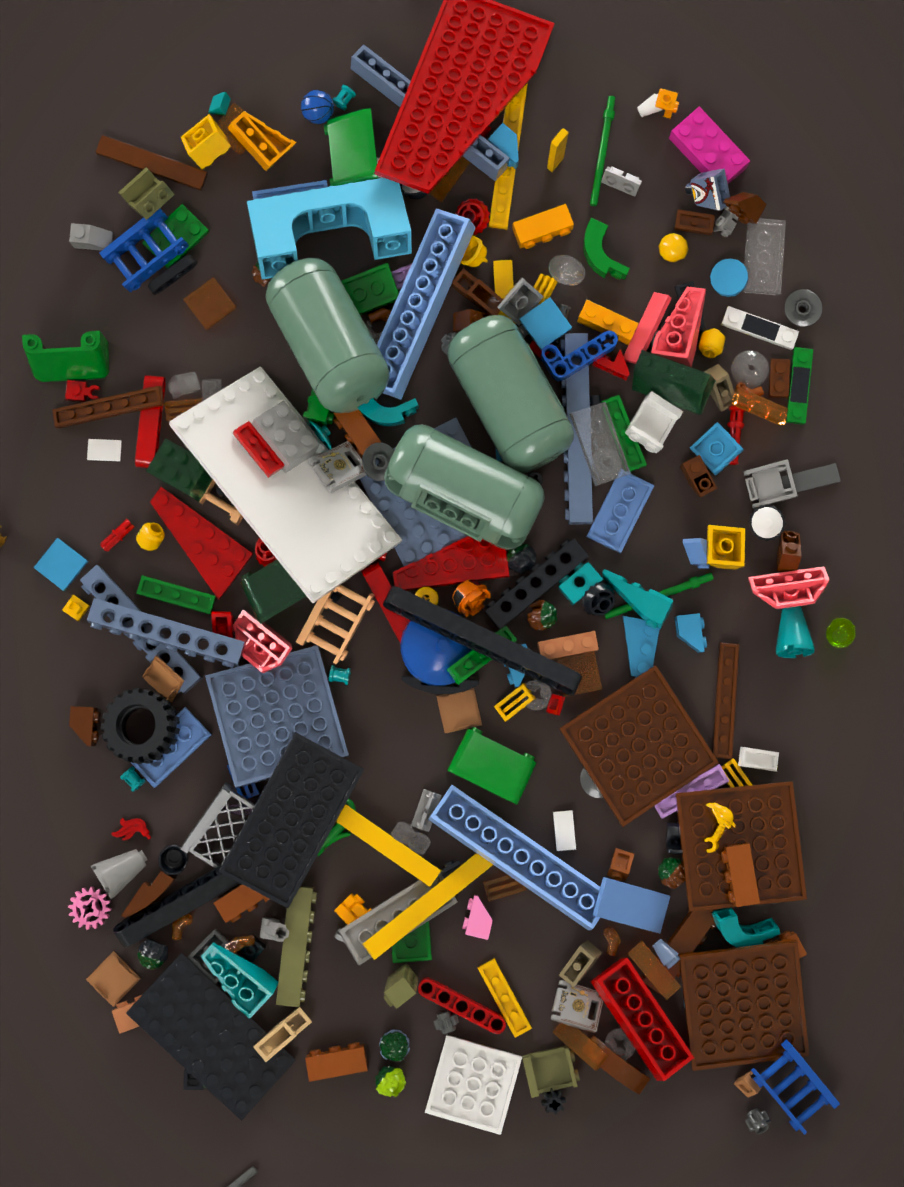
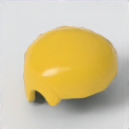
[659,233,688,262]

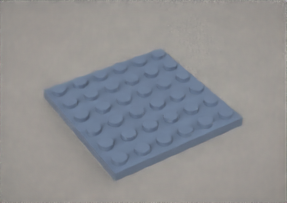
[360,418,472,566]
[205,645,349,788]

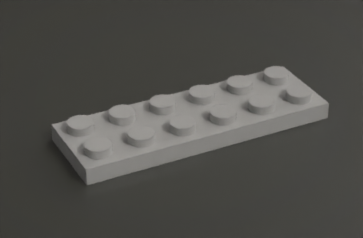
[338,873,458,965]

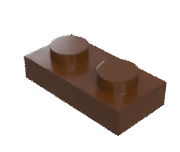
[674,209,715,235]
[768,358,790,398]

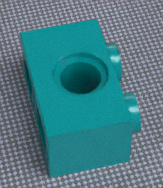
[558,562,603,605]

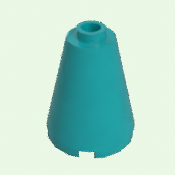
[776,606,815,658]

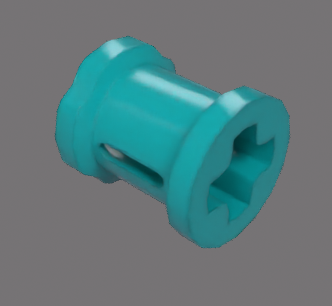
[332,85,356,111]
[329,665,351,685]
[120,766,146,792]

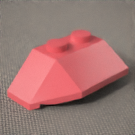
[748,566,829,609]
[233,610,292,673]

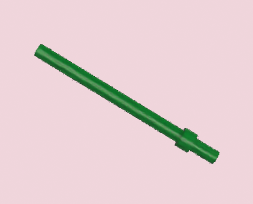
[590,96,616,207]
[604,573,714,619]

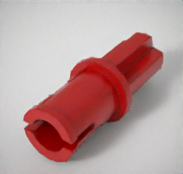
[100,519,135,552]

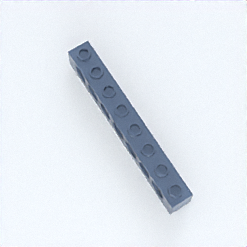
[80,565,202,694]
[87,598,245,668]

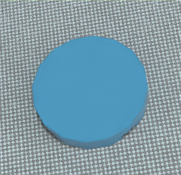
[710,258,749,297]

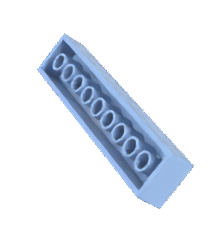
[377,208,476,400]
[428,785,600,931]

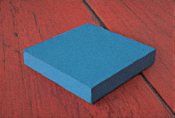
[519,297,572,350]
[690,422,744,476]
[34,538,89,591]

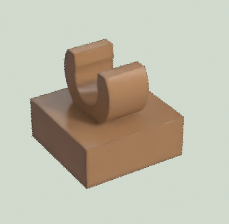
[734,1071,762,1097]

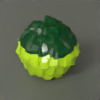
[375,1066,406,1097]

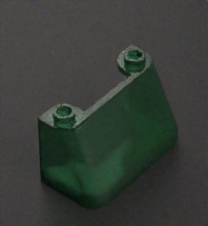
[240,560,306,624]

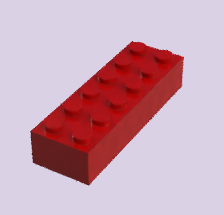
[590,958,694,1081]

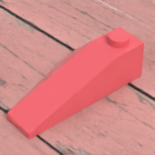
[651,287,706,368]

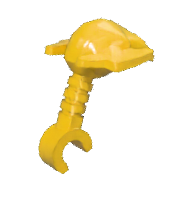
[704,803,736,853]

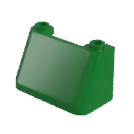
[324,108,379,186]
[22,331,109,382]
[447,727,537,805]

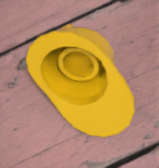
[461,235,488,267]

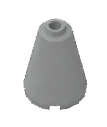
[90,849,148,899]

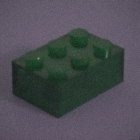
[146,438,213,502]

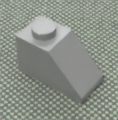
[69,223,113,250]

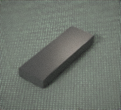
[781,463,841,493]

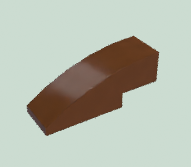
[451,268,503,315]
[121,870,176,918]

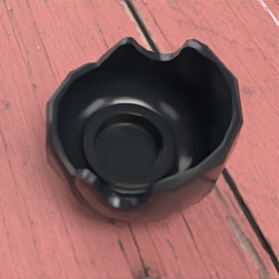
[158,844,188,875]

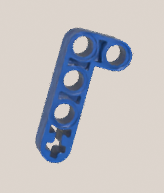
[541,331,618,381]

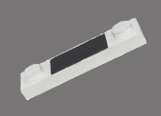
[721,306,799,350]

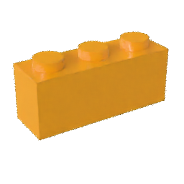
[512,204,574,249]
[577,300,639,345]

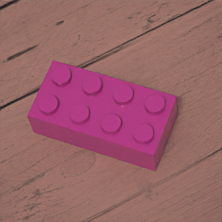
[669,106,750,184]

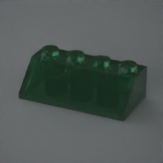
[632,350,716,415]

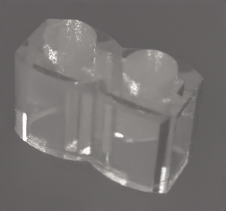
[391,821,432,854]

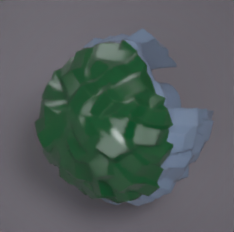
[379,1029,410,1062]

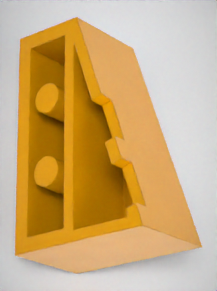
[227,111,297,171]

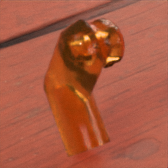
[172,914,193,940]
[603,927,621,957]
[225,935,255,954]

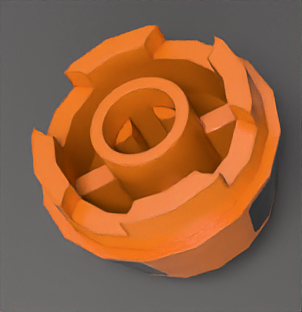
[452,579,491,617]

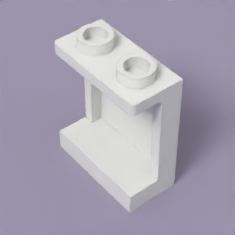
[625,391,683,453]

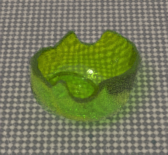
[826,618,856,649]

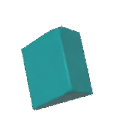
[208,92,231,115]

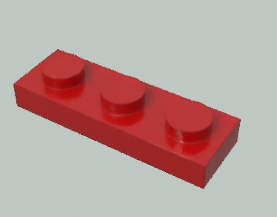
[233,421,285,478]

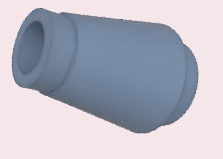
[652,939,680,969]

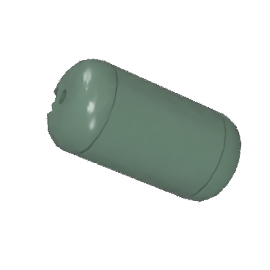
[265,258,390,413]
[447,315,574,473]
[384,424,545,550]

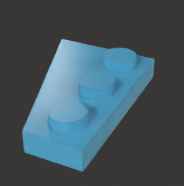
[622,616,660,677]

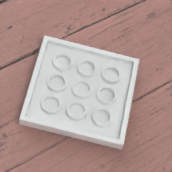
[425,1034,522,1135]

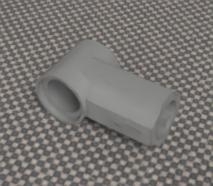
[260,917,289,942]

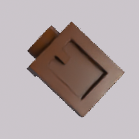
[607,848,634,881]

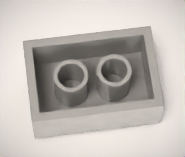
[252,401,320,473]

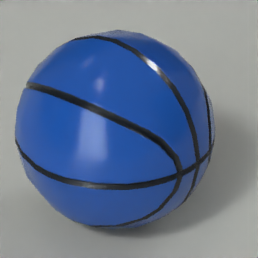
[301,90,334,124]

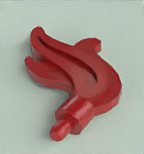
[111,818,151,840]

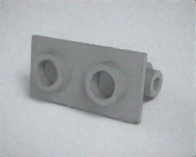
[601,166,642,197]
[713,206,738,237]
[411,789,442,832]

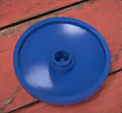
[401,610,472,686]

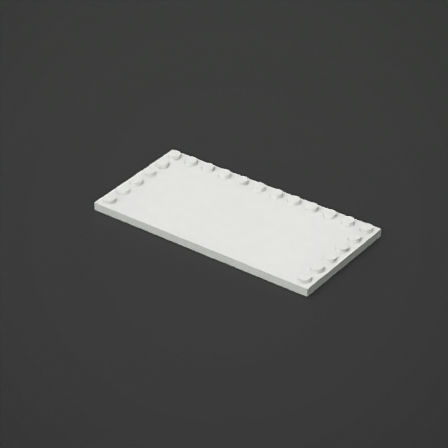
[169,366,402,603]

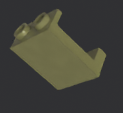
[118,168,175,220]
[522,1045,580,1098]

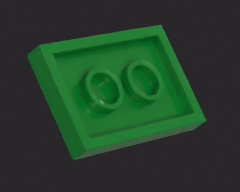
[142,204,209,269]
[341,263,399,315]

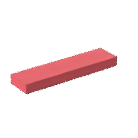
[623,292,672,365]

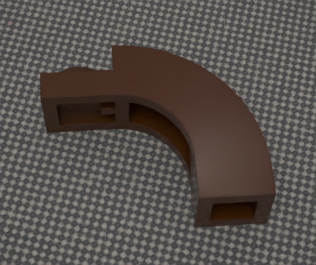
[582,1035,651,1095]

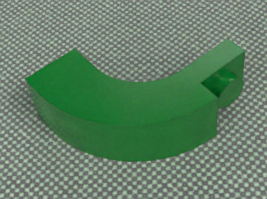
[583,218,630,280]

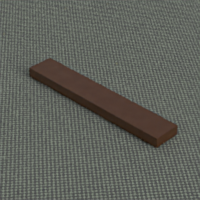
[95,135,208,191]
[52,386,164,429]
[712,642,739,759]

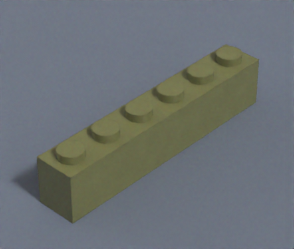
[276,886,317,1007]
[384,962,418,1009]

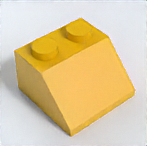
[181,114,231,169]
[707,525,745,570]

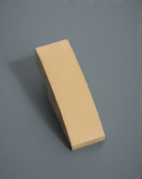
[253,1007,312,1062]

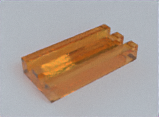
[165,398,203,422]
[483,875,526,901]

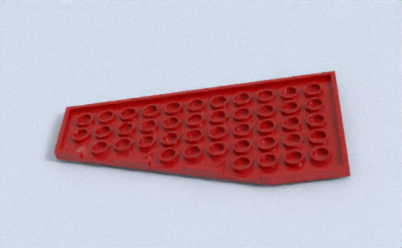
[374,0,555,194]

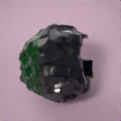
[507,543,537,574]
[137,939,168,970]

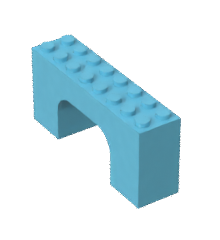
[247,178,412,280]

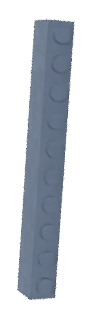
[351,44,510,181]
[560,333,593,525]

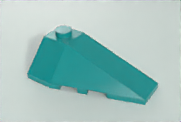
[602,569,673,629]
[201,942,278,1019]

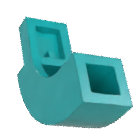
[359,398,419,427]
[712,908,780,947]

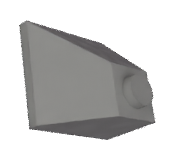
[497,277,544,325]

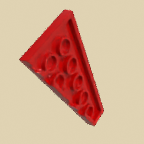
[150,487,254,600]
[393,536,510,591]

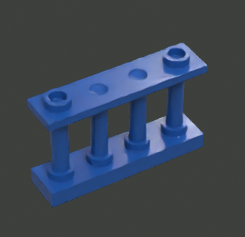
[99,208,189,292]
[751,1039,840,1135]

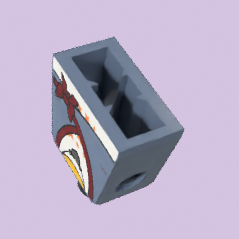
[685,169,730,210]

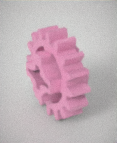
[68,886,112,930]

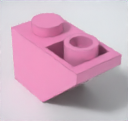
[462,894,493,940]

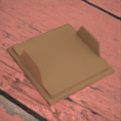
[142,655,184,703]
[436,688,482,733]
[86,951,141,1007]

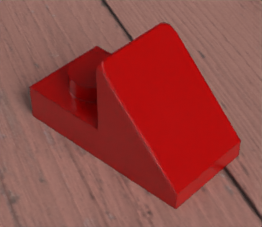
[592,349,630,381]
[211,612,234,638]

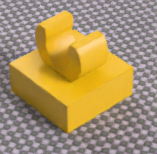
[62,595,90,621]

